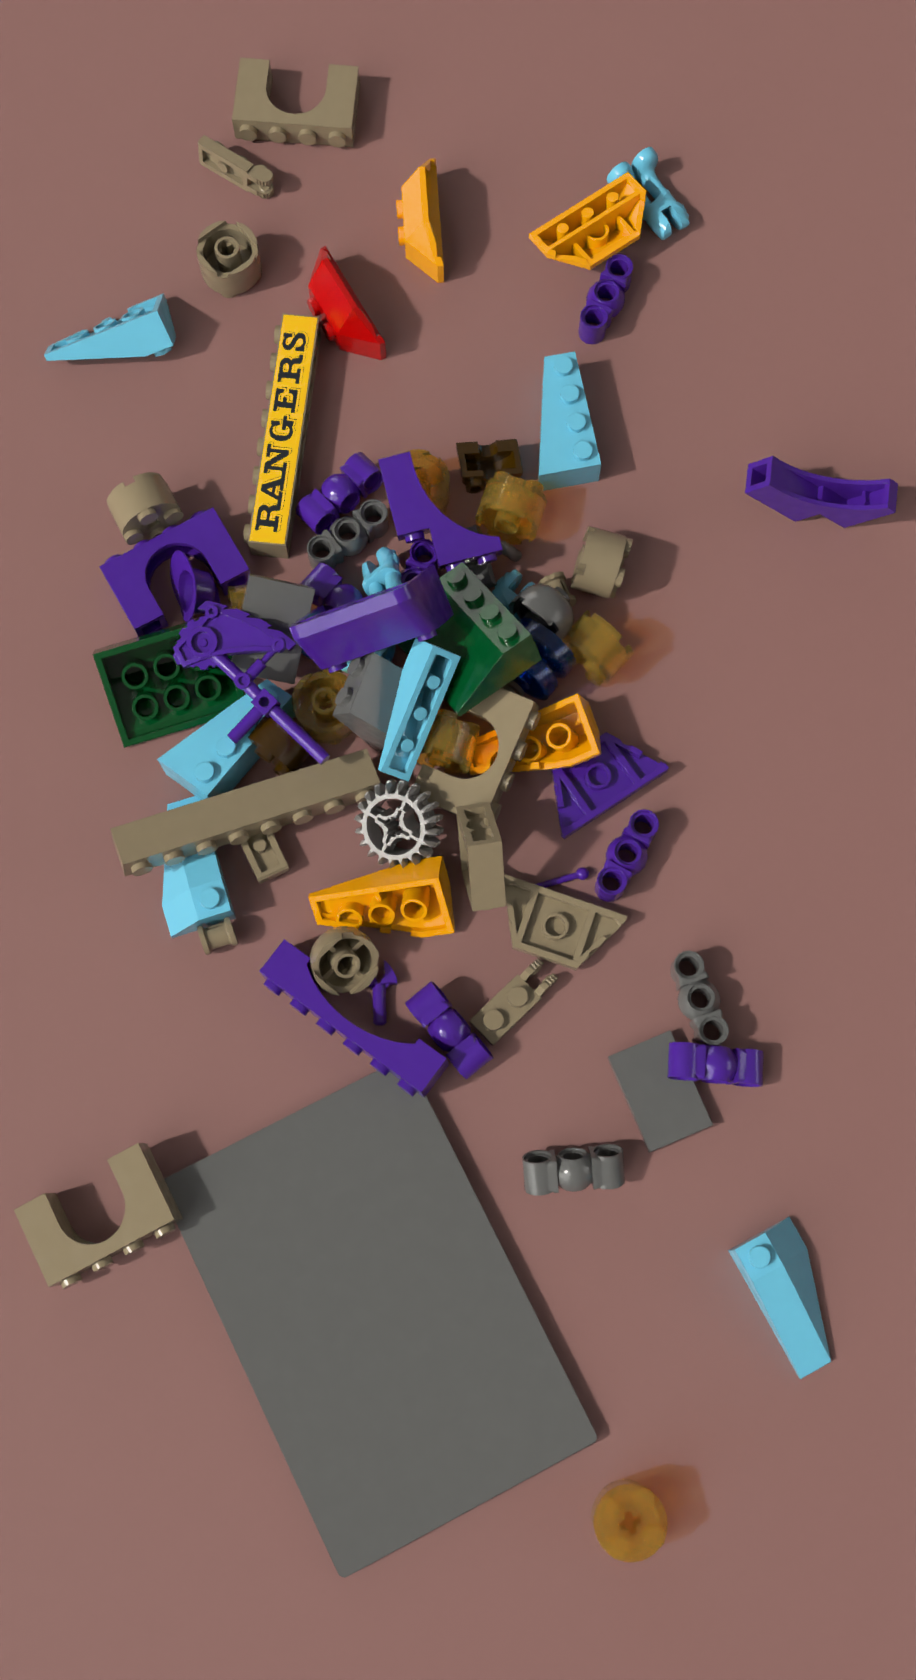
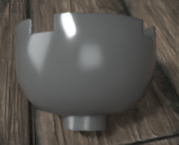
[508,584,574,649]

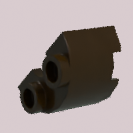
[456,439,523,494]
[248,716,309,776]

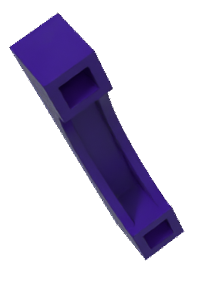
[259,939,449,1098]

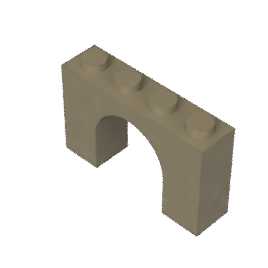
[232,58,360,148]
[414,688,541,821]
[14,1143,183,1289]

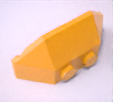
[396,158,444,283]
[529,172,646,270]

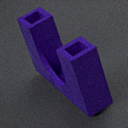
[99,507,251,637]

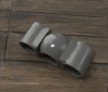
[307,499,389,569]
[670,950,729,1046]
[522,1144,625,1196]

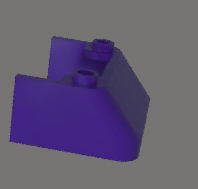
[289,565,454,673]

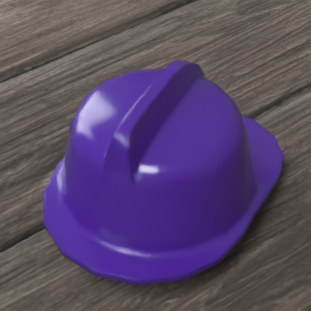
[170,550,220,622]

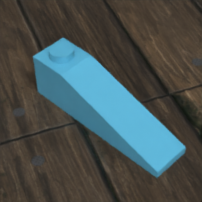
[378,637,461,782]

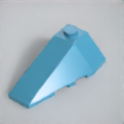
[44,293,176,361]
[162,796,236,938]
[728,1217,831,1379]

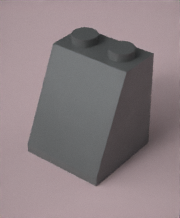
[333,652,402,752]

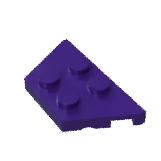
[552,732,669,839]

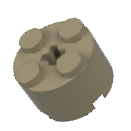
[196,221,262,298]
[107,472,184,545]
[571,526,633,599]

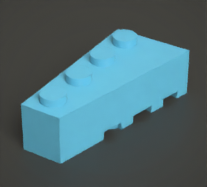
[537,351,601,492]
[157,679,298,800]

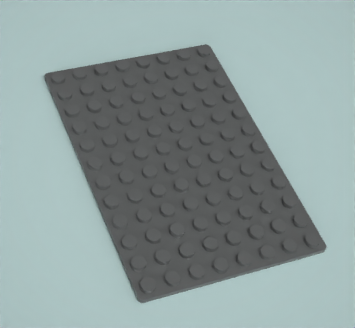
[165,1071,597,1578]

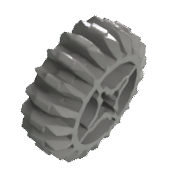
[354,779,444,869]

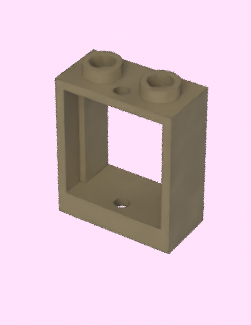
[456,802,506,911]

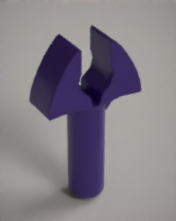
[369,960,398,1026]

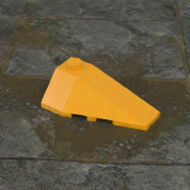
[460,693,601,776]
[308,856,455,938]

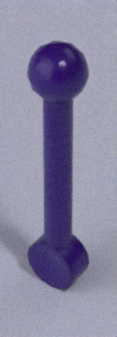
[535,867,589,888]

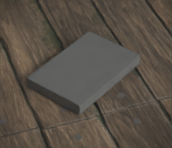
[231,573,315,684]
[607,1030,713,1153]

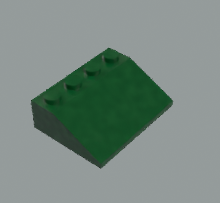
[397,562,542,717]
[92,619,245,748]

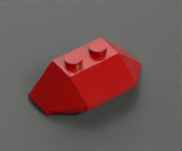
[307,246,387,360]

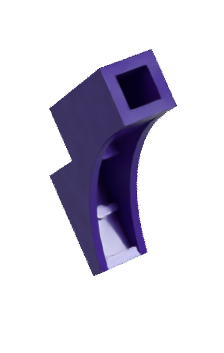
[378,451,503,572]
[745,456,898,528]

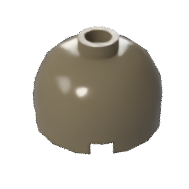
[310,926,379,996]

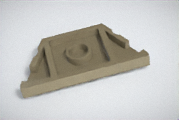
[504,874,627,971]

